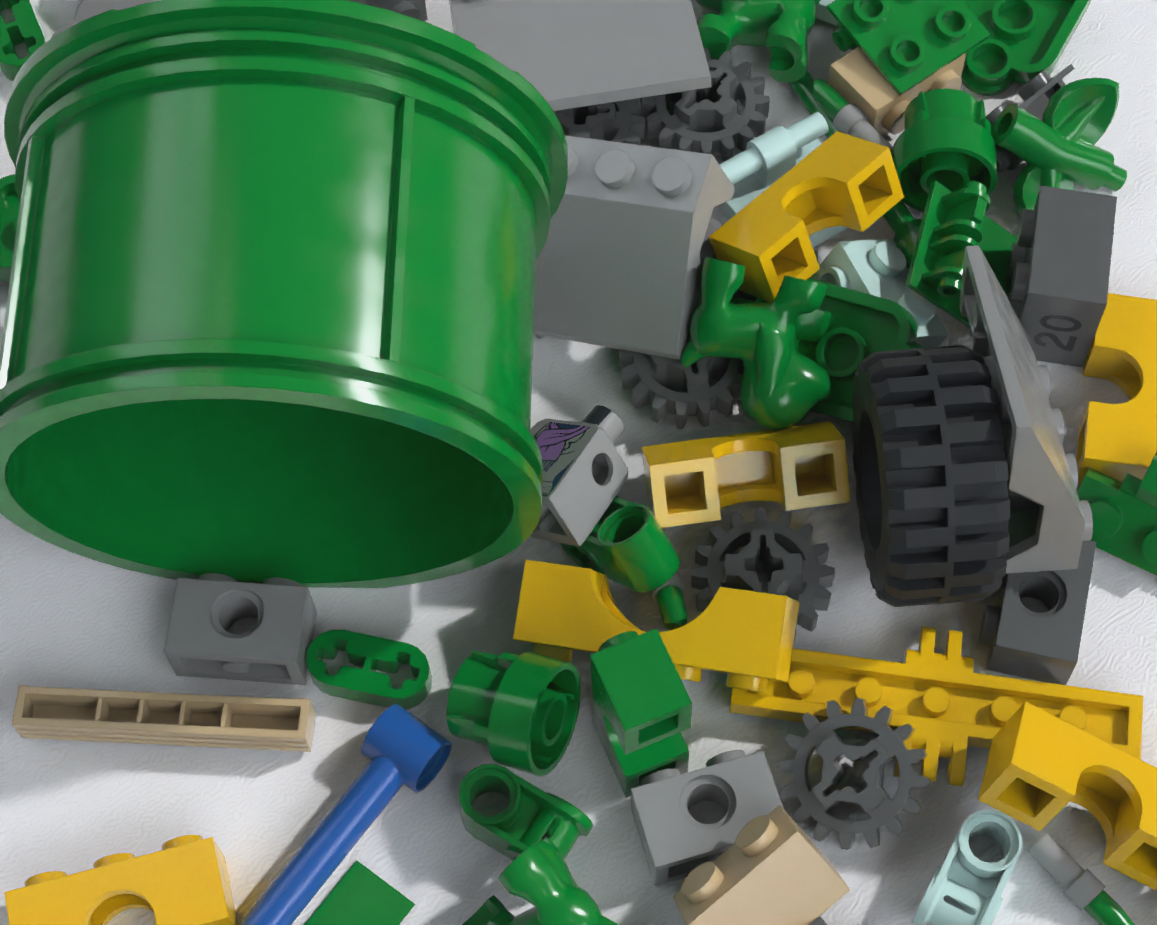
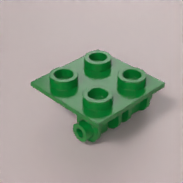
[827,0,991,96]
[905,180,1017,329]

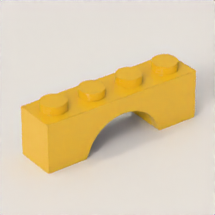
[513,560,800,692]

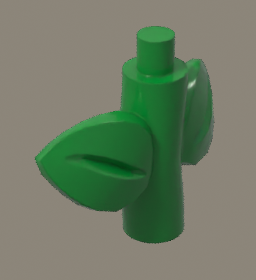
[992,77,1127,216]

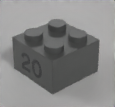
[1006,186,1117,367]

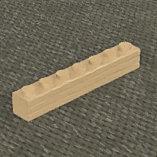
[12,685,316,752]

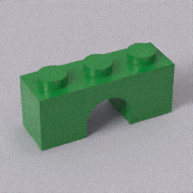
[590,628,692,798]

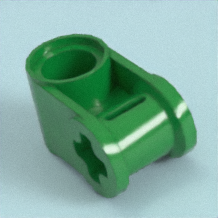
[560,495,680,593]
[459,764,594,862]

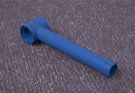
[240,704,452,925]

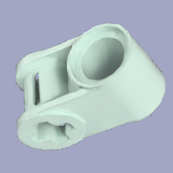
[911,809,1023,925]

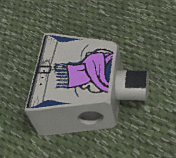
[529,405,628,546]

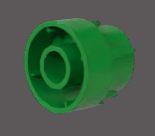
[892,89,997,212]
[446,650,581,776]

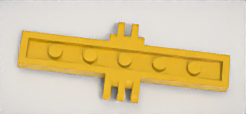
[730,626,1144,787]

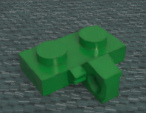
[1077,451,1157,576]

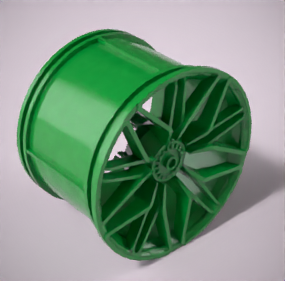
[0,0,568,588]

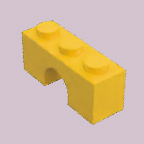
[709,131,904,302]
[1075,293,1157,487]
[641,421,851,528]
[978,701,1157,891]
[4,835,238,925]

